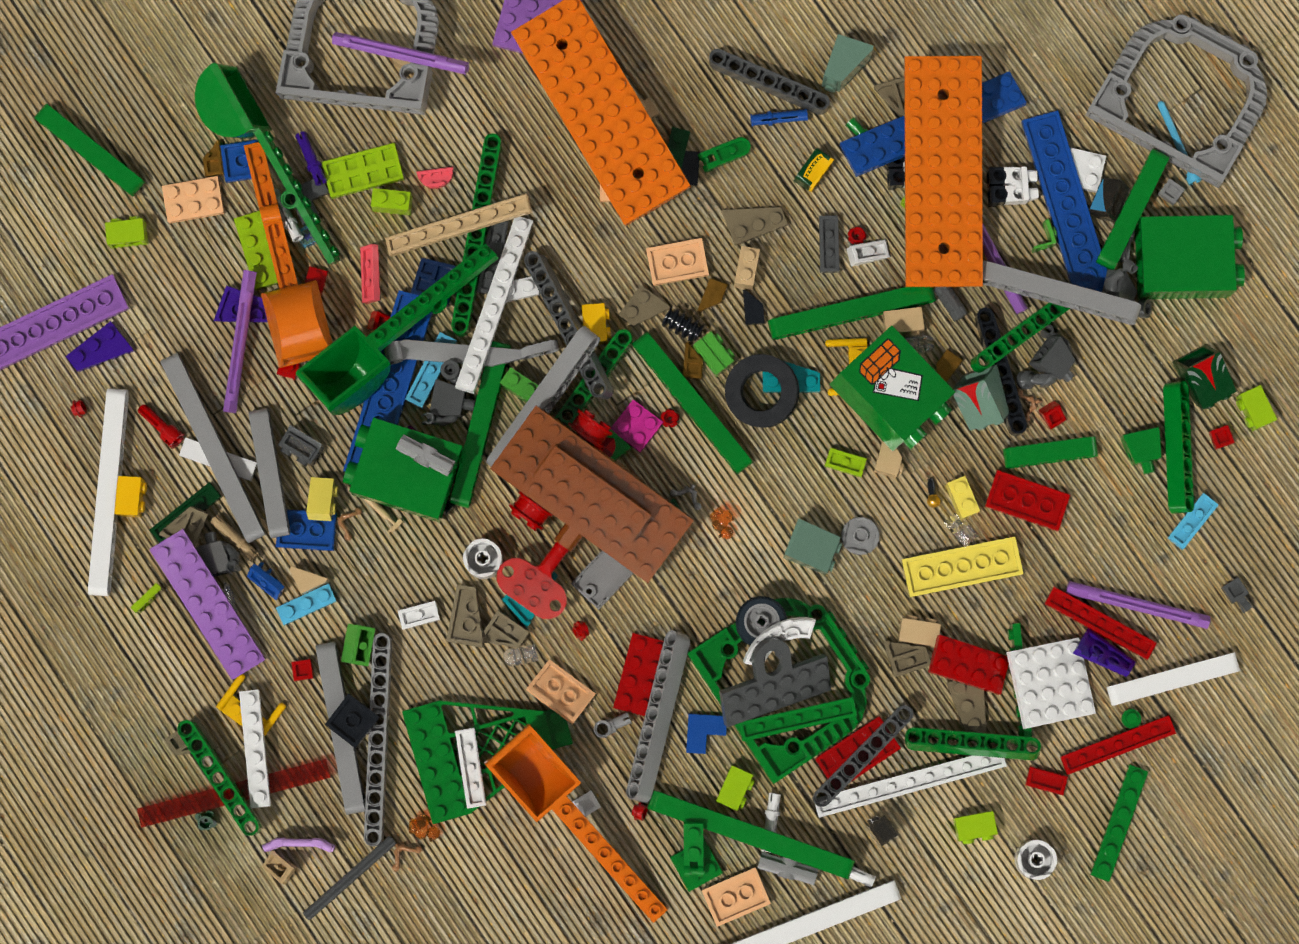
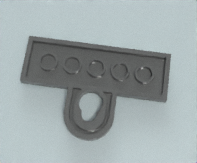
[719,637,831,728]

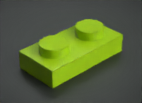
[824,448,867,478]

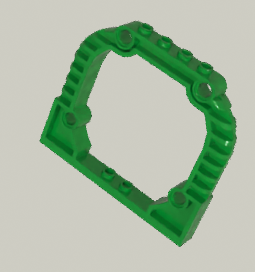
[687,598,870,784]

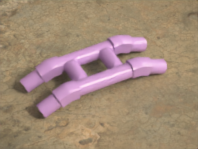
[262,837,336,852]

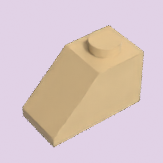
[874,441,904,478]

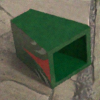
[1172,345,1237,409]

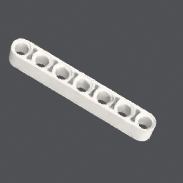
[1106,652,1240,706]

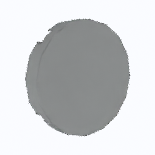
[841,517,879,555]

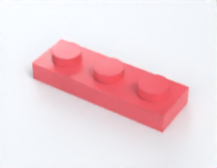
[360,244,380,304]

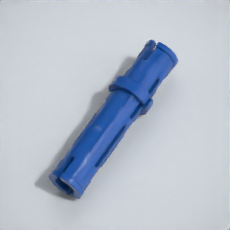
[750,109,808,126]

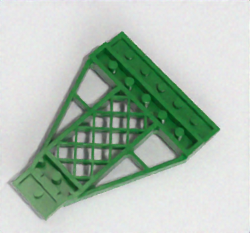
[402,701,573,824]

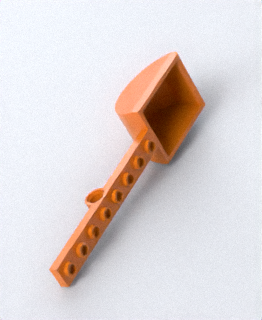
[243,142,332,368]
[484,724,668,923]

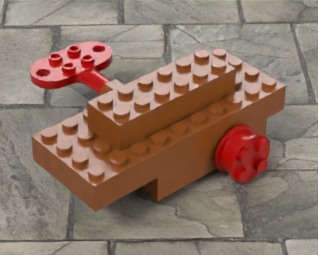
[490,405,694,619]

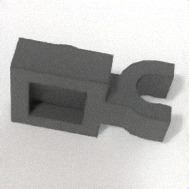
[1221,577,1252,614]

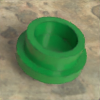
[1121,709,1141,729]

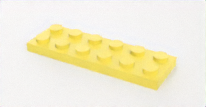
[901,537,1023,598]

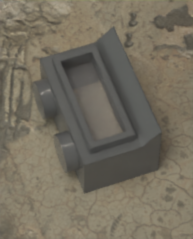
[278,425,325,467]

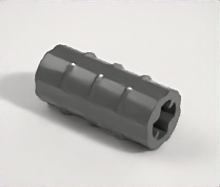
[934,287,968,322]

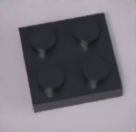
[325,693,380,749]

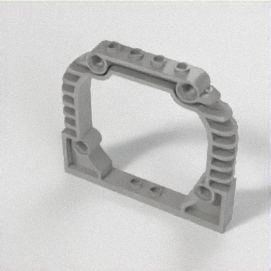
[276,0,439,115]
[1085,15,1267,188]

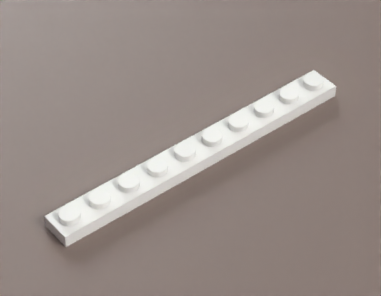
[455,217,534,394]
[815,755,1007,818]

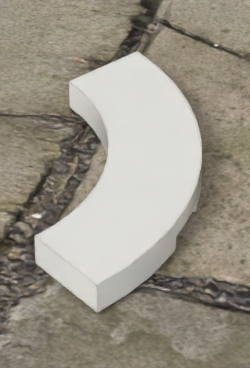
[743,617,816,665]

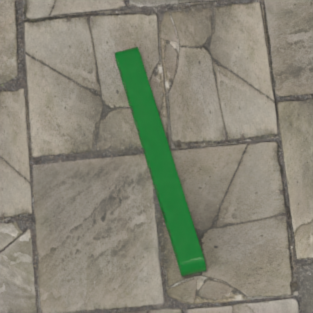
[451,133,502,337]
[647,790,855,880]

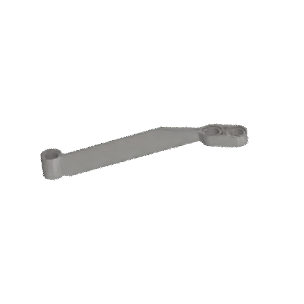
[384,340,559,367]

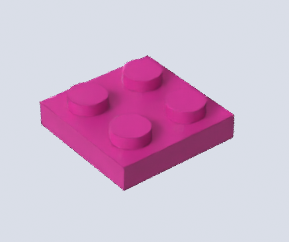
[610,400,663,453]

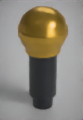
[927,478,940,508]

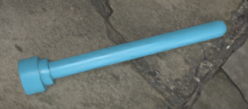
[1157,101,1202,186]

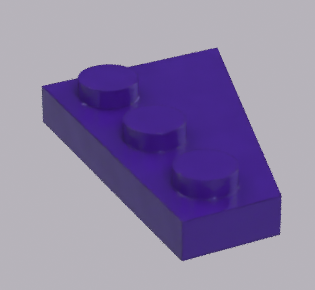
[214,285,268,323]
[65,321,135,372]
[1073,628,1136,677]

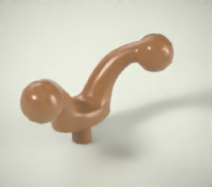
[1017,388,1040,422]
[336,508,362,541]
[392,843,422,871]

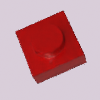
[1209,425,1235,450]
[291,659,314,681]

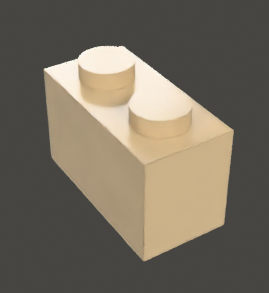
[734,246,760,291]
[882,307,924,337]
[897,615,941,648]

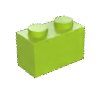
[371,188,413,216]
[105,216,148,249]
[1236,385,1277,432]
[716,765,755,811]
[953,811,998,845]

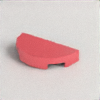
[416,167,454,189]

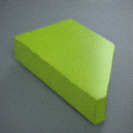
[130,583,161,614]

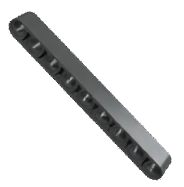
[524,251,613,400]

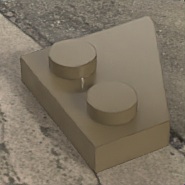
[874,77,904,117]
[618,285,670,327]
[483,610,530,648]

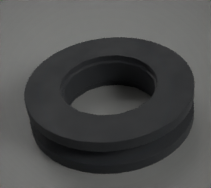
[725,354,799,428]

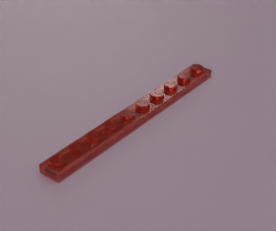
[137,759,332,828]

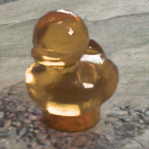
[709,507,735,539]
[409,814,440,842]

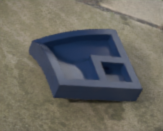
[411,258,456,307]

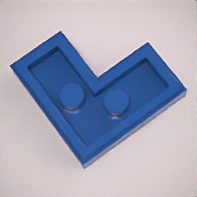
[686,714,727,754]

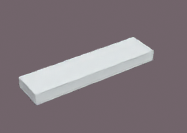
[179,438,257,481]
[455,728,487,809]

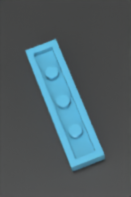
[405,332,457,409]

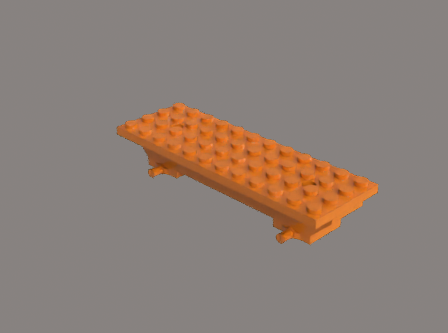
[511,0,691,226]
[904,56,983,287]

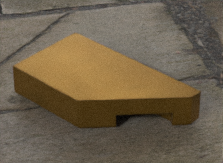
[203,140,224,178]
[935,349,962,382]

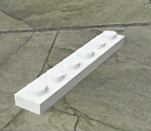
[239,689,271,808]

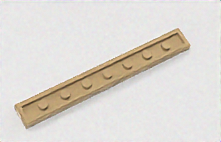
[385,193,533,257]

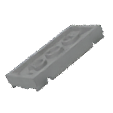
[571,551,634,610]

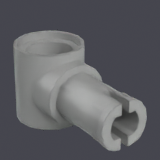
[594,712,632,738]

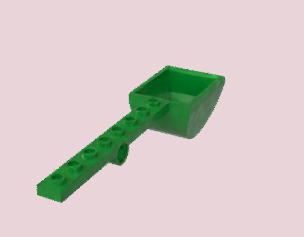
[195,63,341,264]
[296,244,498,415]

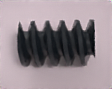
[662,306,706,343]

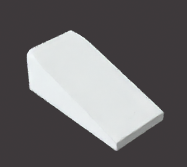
[847,239,890,267]

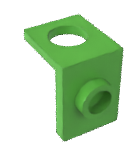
[1032,219,1057,253]

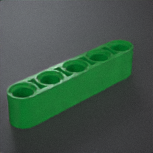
[1003,436,1098,469]

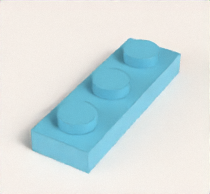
[1167,493,1219,550]
[276,583,337,626]

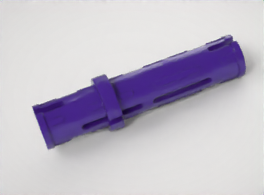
[295,131,327,186]

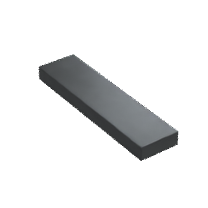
[477,221,509,294]

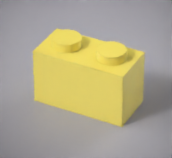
[945,476,980,521]
[306,477,338,521]

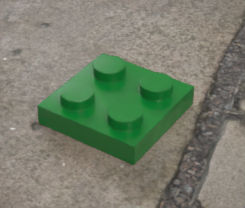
[670,839,723,892]

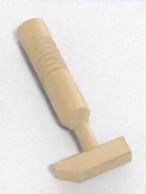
[364,499,404,533]

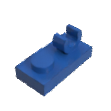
[247,562,285,600]

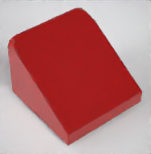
[367,311,391,331]
[1039,401,1067,430]

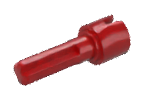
[138,404,184,449]

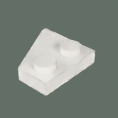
[1070,148,1106,193]

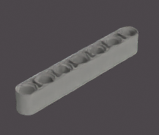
[249,408,290,538]

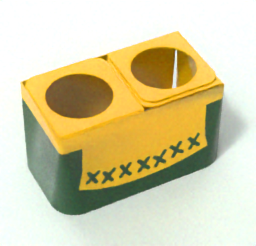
[794,147,834,192]

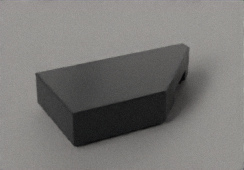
[743,290,765,326]

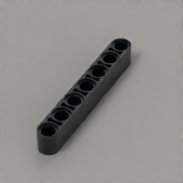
[975,307,1027,436]

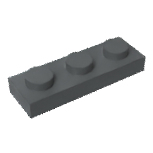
[819,215,839,273]

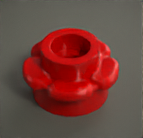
[848,227,866,244]
[70,400,87,418]
[660,409,679,428]
[632,802,648,821]

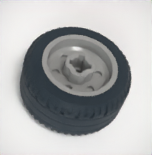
[736,596,787,645]

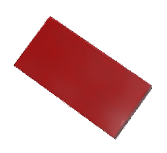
[1025,766,1068,796]

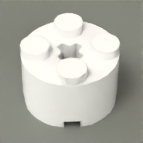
[463,539,503,579]
[1015,840,1057,880]

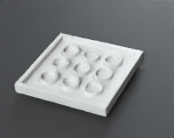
[1006,637,1096,729]

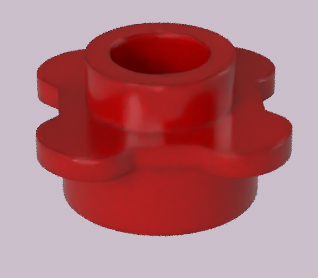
[573,621,589,641]

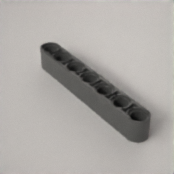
[709,49,830,115]
[812,705,913,807]

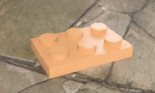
[162,176,225,224]
[646,238,709,286]
[526,659,596,725]
[702,867,771,927]

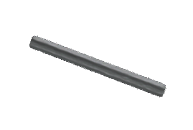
[303,836,396,920]

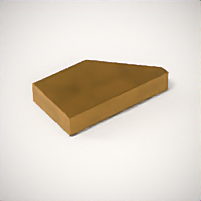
[697,278,728,312]
[683,342,703,380]

